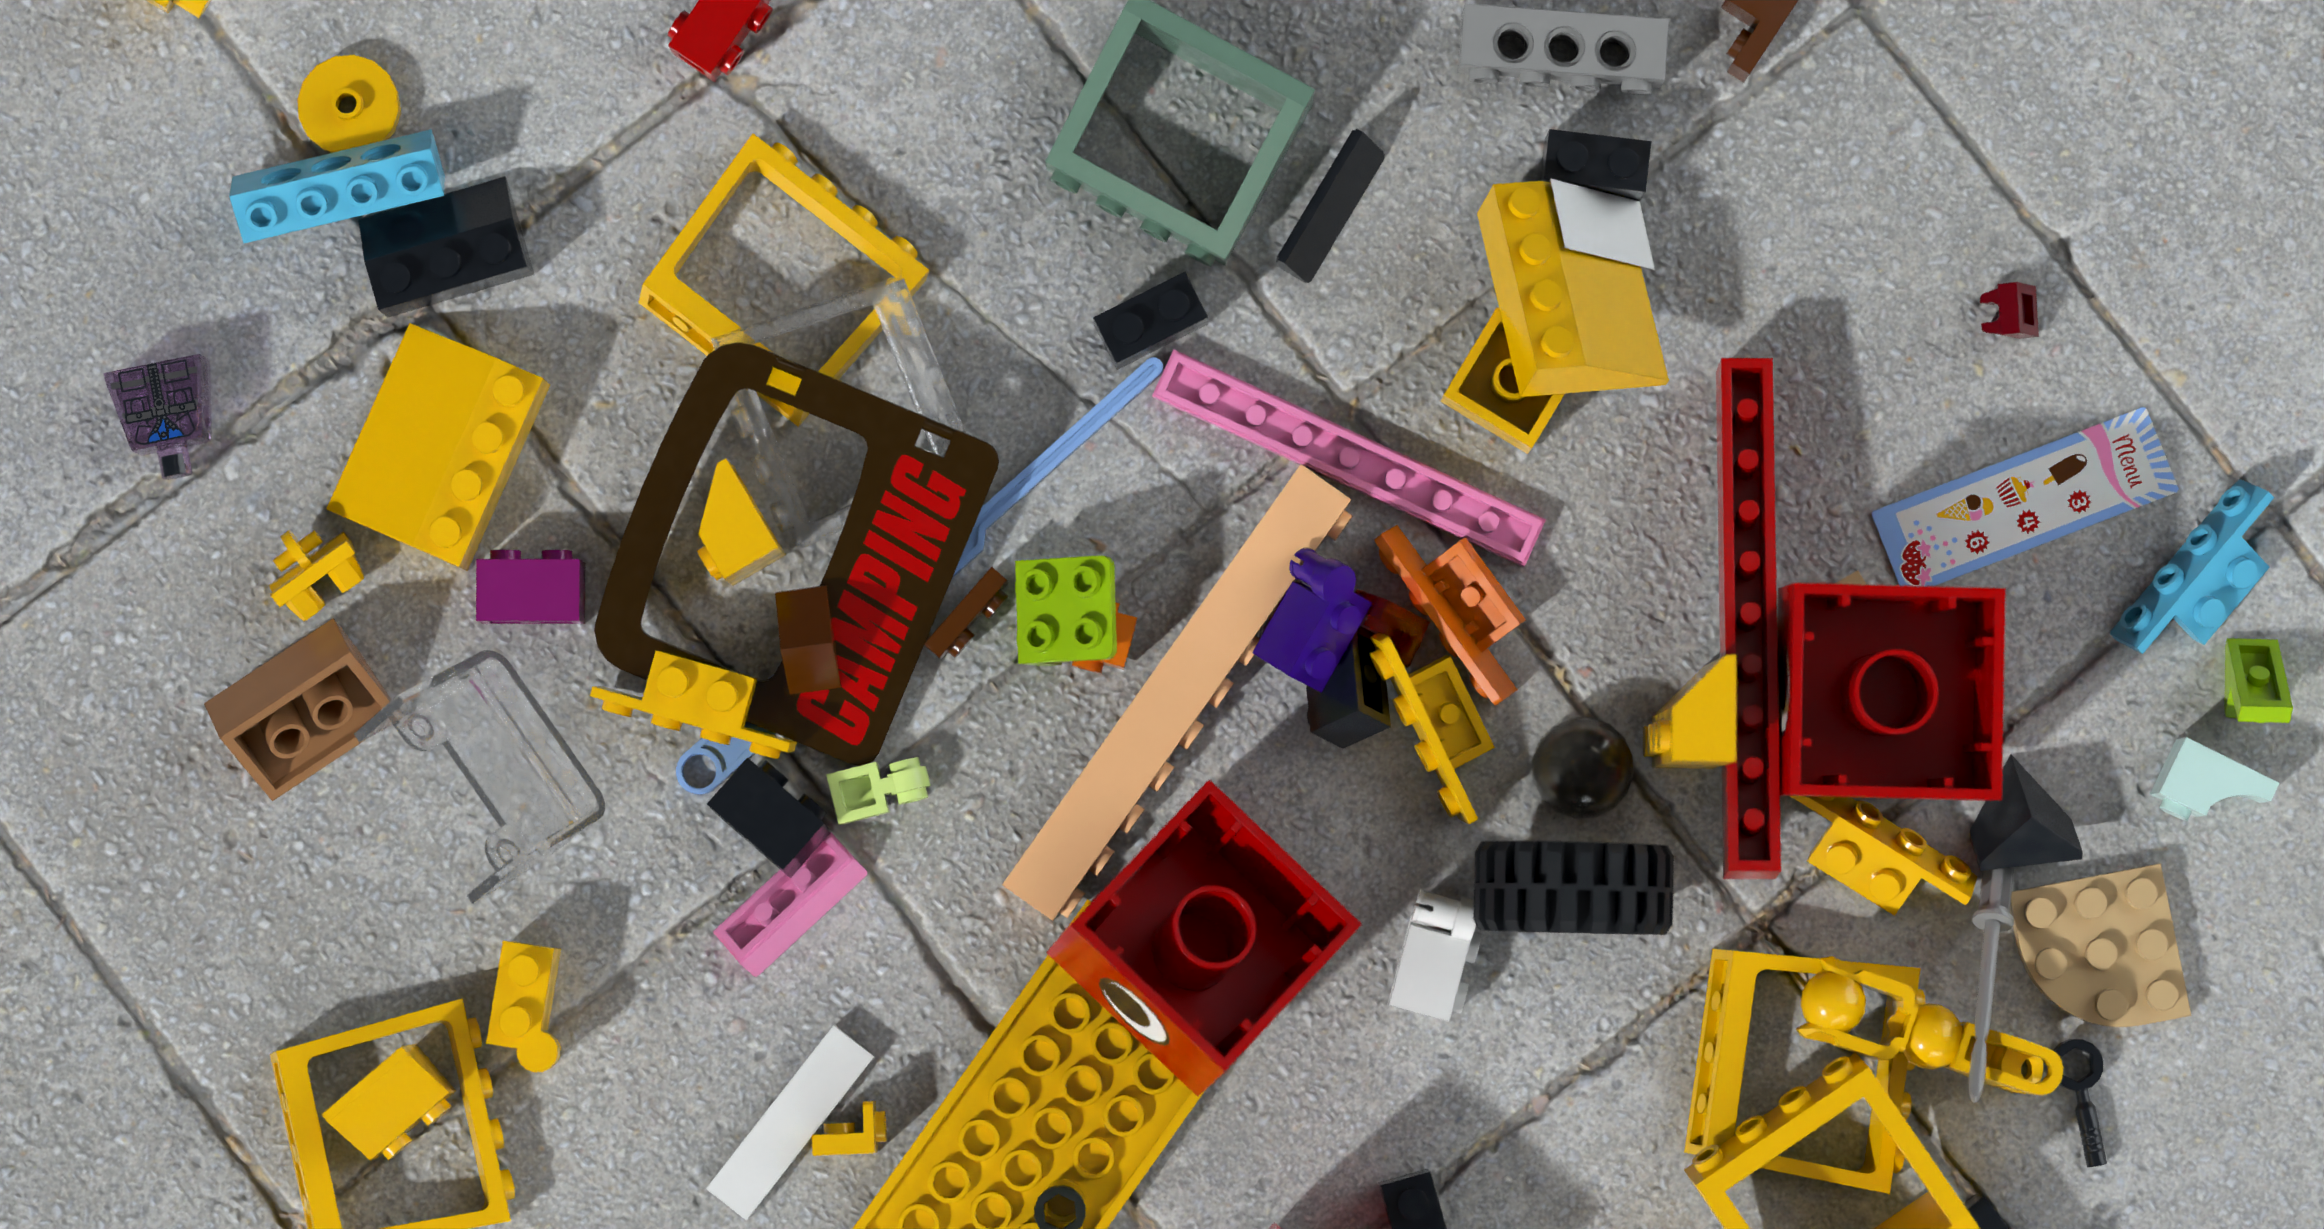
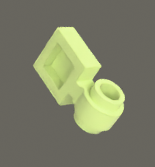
[826,757,931,825]

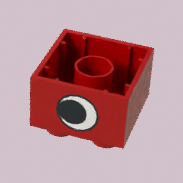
[1777,583,2006,801]
[1046,779,1362,1097]

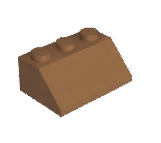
[204,618,401,801]

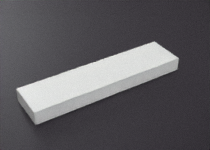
[706,1025,875,1221]

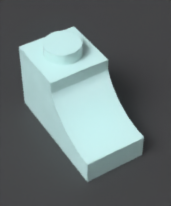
[2150,737,2279,821]

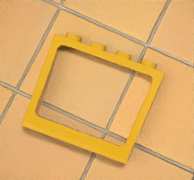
[638,133,930,427]
[1684,948,1926,1194]
[270,998,515,1229]

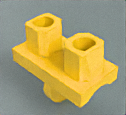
[269,530,364,621]

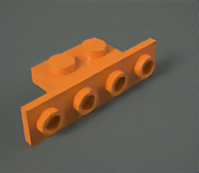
[1374,525,1526,706]

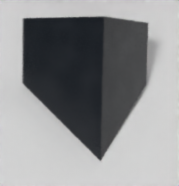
[1970,754,2083,871]

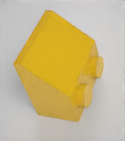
[697,458,786,586]
[321,1044,456,1161]

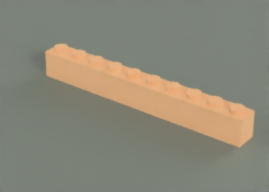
[1002,464,1353,921]

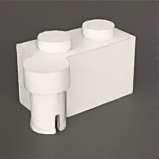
[1387,889,1482,1021]

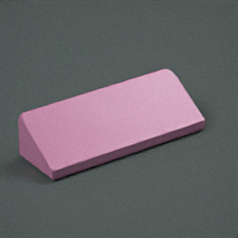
[713,832,868,977]

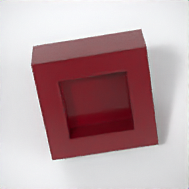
[1980,282,2039,339]

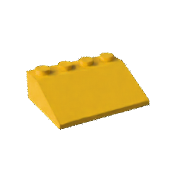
[1477,181,1669,397]
[326,323,550,571]

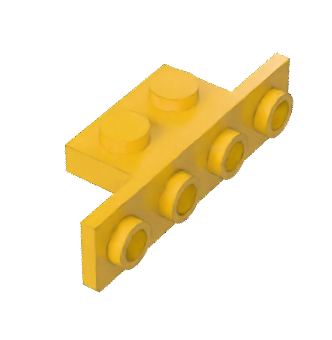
[1370,633,1495,824]
[590,650,797,759]
[1790,796,1977,916]

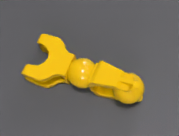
[1796,956,2063,1095]

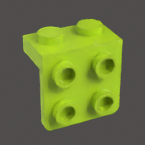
[1015,555,1117,666]

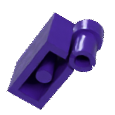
[1252,547,1372,693]

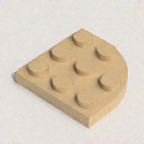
[2010,864,2191,1027]

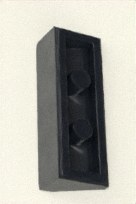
[1276,128,1385,283]

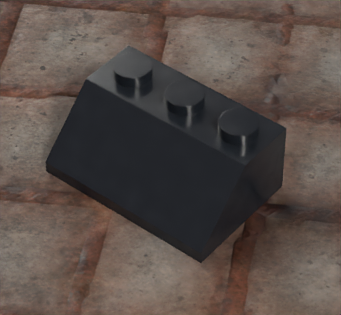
[358,176,535,318]

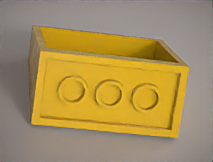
[1684,1053,1980,1229]

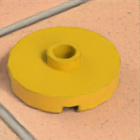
[297,55,401,153]

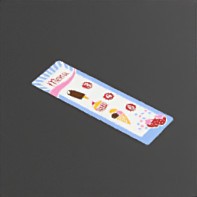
[1871,407,2179,586]

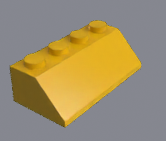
[1643,655,1736,769]

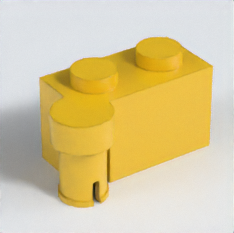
[486,941,561,1072]

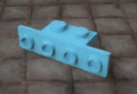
[2110,479,2274,654]

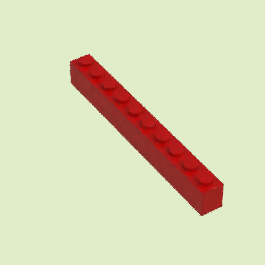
[1716,358,1781,879]

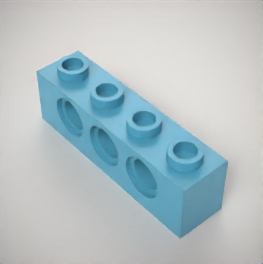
[229,129,445,243]

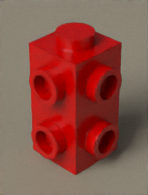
[668,0,773,82]

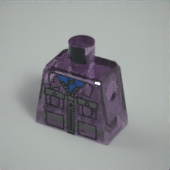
[103,354,212,480]

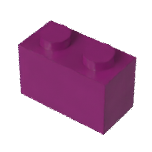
[476,550,586,624]

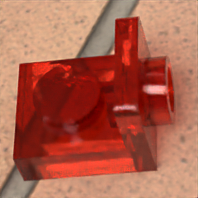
[1355,589,1430,668]

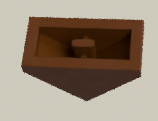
[775,585,841,695]

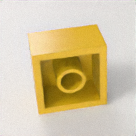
[1440,307,1565,454]

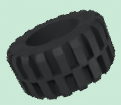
[1473,841,1674,935]

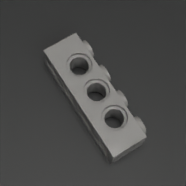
[1457,3,1669,95]

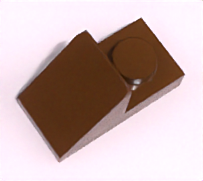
[1721,0,1798,83]

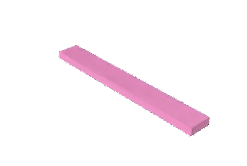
[1152,349,1546,567]

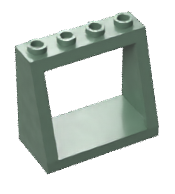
[1045,0,1315,267]

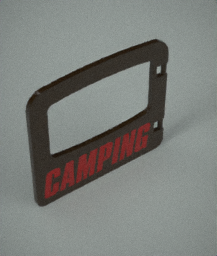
[594,342,999,766]

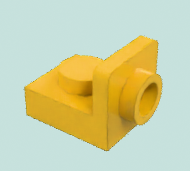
[812,1101,887,1156]

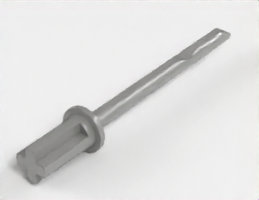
[1969,867,2014,1103]

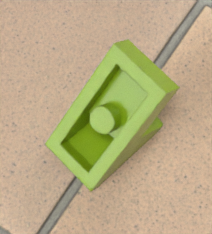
[2224,638,2293,723]

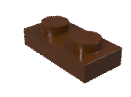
[924,567,1009,660]

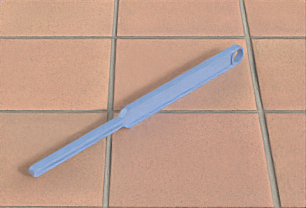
[676,357,1163,795]

